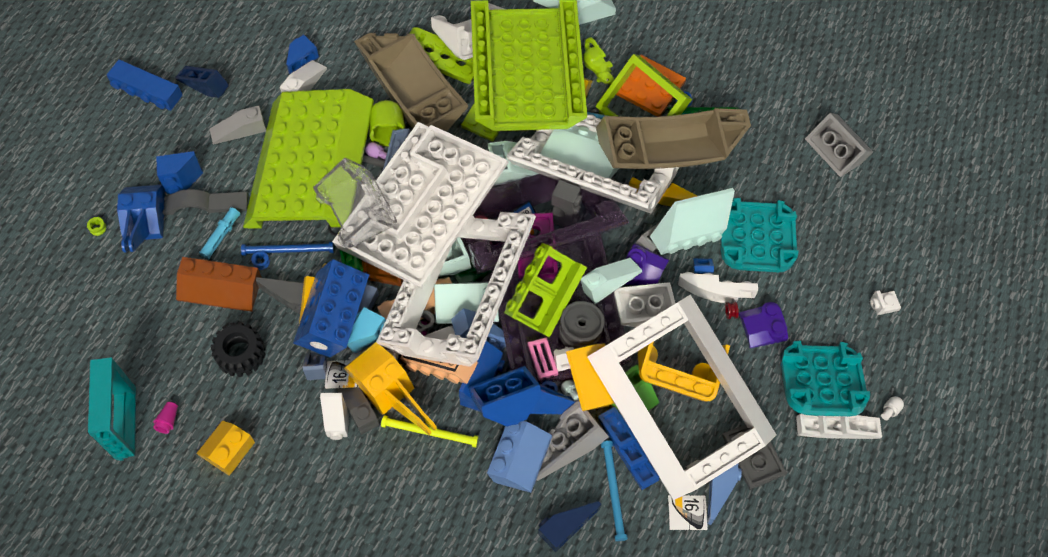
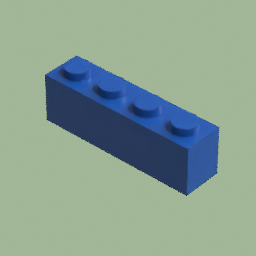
[107,60,182,111]

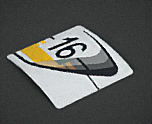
[325,360,359,389]
[668,495,707,530]

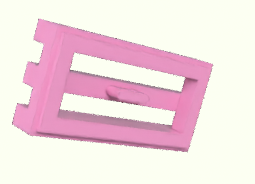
[527,337,558,380]

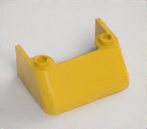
[638,341,730,401]

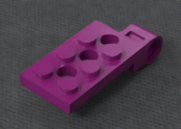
[518,213,558,283]

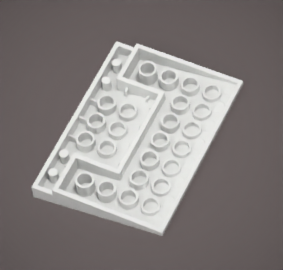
[332,122,509,289]

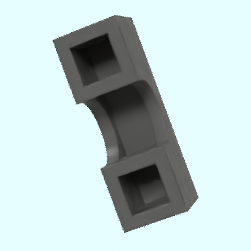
[551,180,583,230]

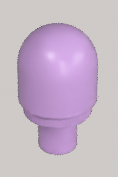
[365,142,387,160]

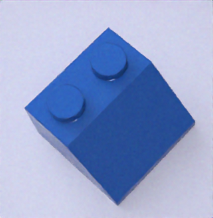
[156,151,203,194]

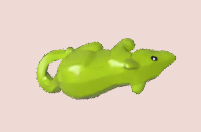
[583,37,615,84]

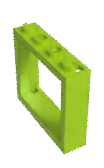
[596,54,692,116]

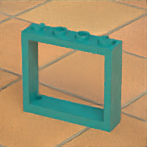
[88,357,136,461]

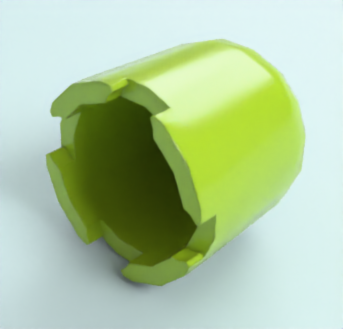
[369,100,405,147]

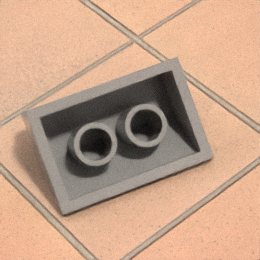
[805,113,873,177]

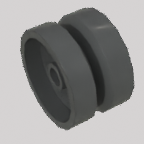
[558,301,605,349]

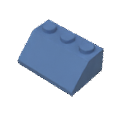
[487,421,552,493]

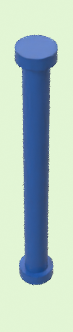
[241,242,334,256]

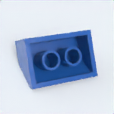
[459,341,505,411]

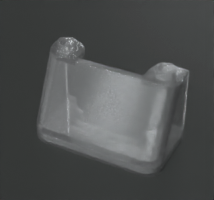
[313,158,397,248]

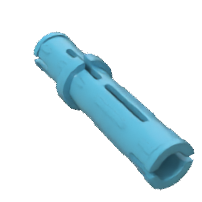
[199,207,240,260]

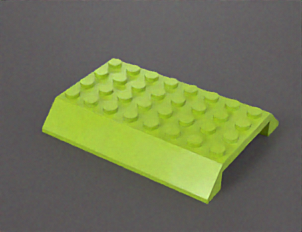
[471,0,587,131]
[243,89,374,229]

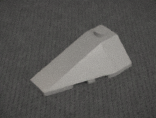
[536,400,609,481]

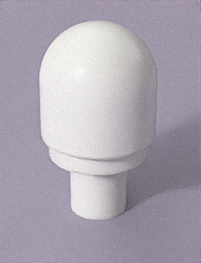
[881,396,904,420]

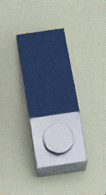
[175,66,229,98]
[538,501,602,552]

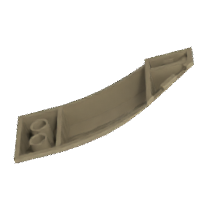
[354,33,468,132]
[596,108,751,169]

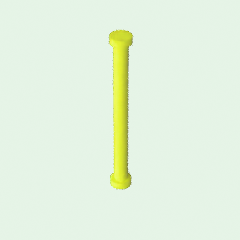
[381,415,479,448]

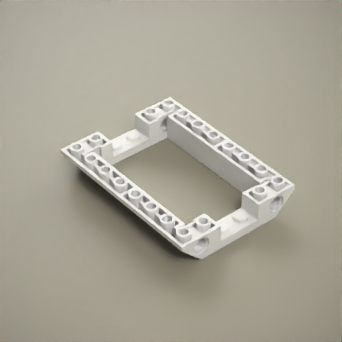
[507,115,679,213]
[376,212,536,367]
[587,294,776,500]

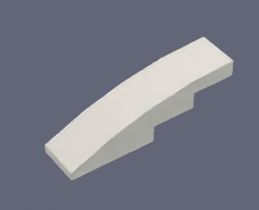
[796,414,882,439]

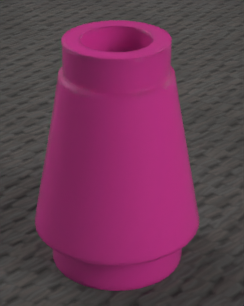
[153,402,178,434]

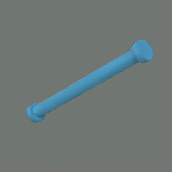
[601,441,628,541]

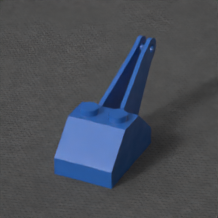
[117,185,165,253]
[468,366,577,427]

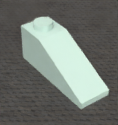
[581,258,642,304]

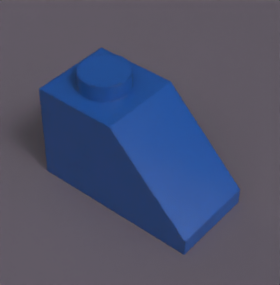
[286,35,319,74]

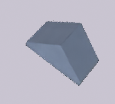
[303,351,327,380]

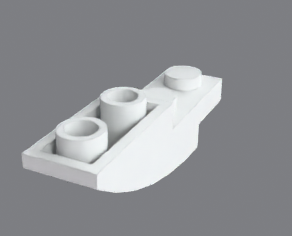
[678,272,758,304]

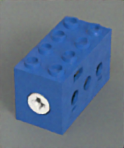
[293,259,369,358]

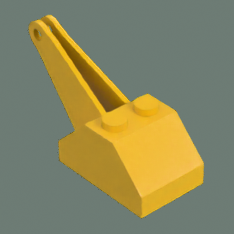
[344,342,437,435]

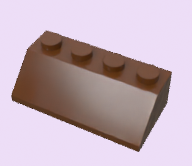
[176,257,262,312]

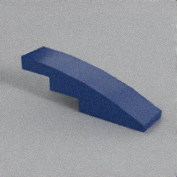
[598,407,659,490]

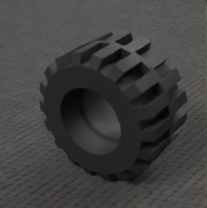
[211,322,266,377]

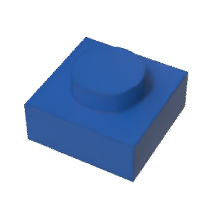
[693,258,714,274]

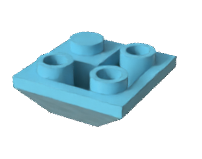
[347,307,386,353]

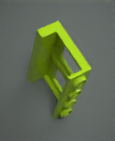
[504,243,587,338]

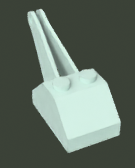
[533,0,616,25]

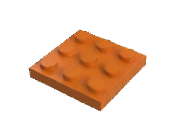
[616,55,686,117]

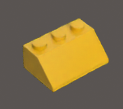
[566,343,615,411]

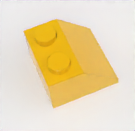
[196,421,255,476]

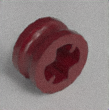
[725,301,739,319]

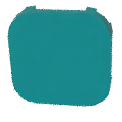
[720,198,799,272]
[781,341,870,417]

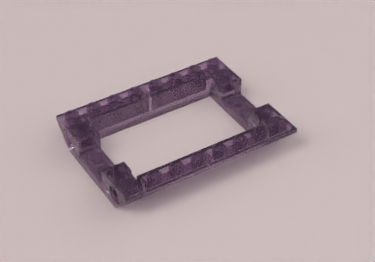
[461,174,629,274]

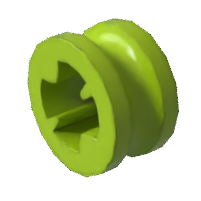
[87,217,107,236]

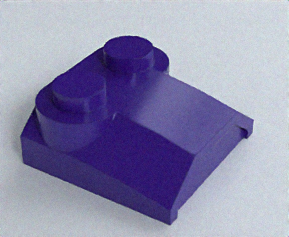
[625,243,669,286]
[739,302,788,348]

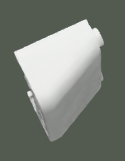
[431,3,504,60]

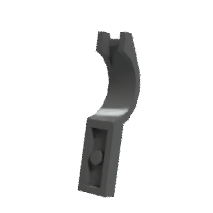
[163,189,248,215]

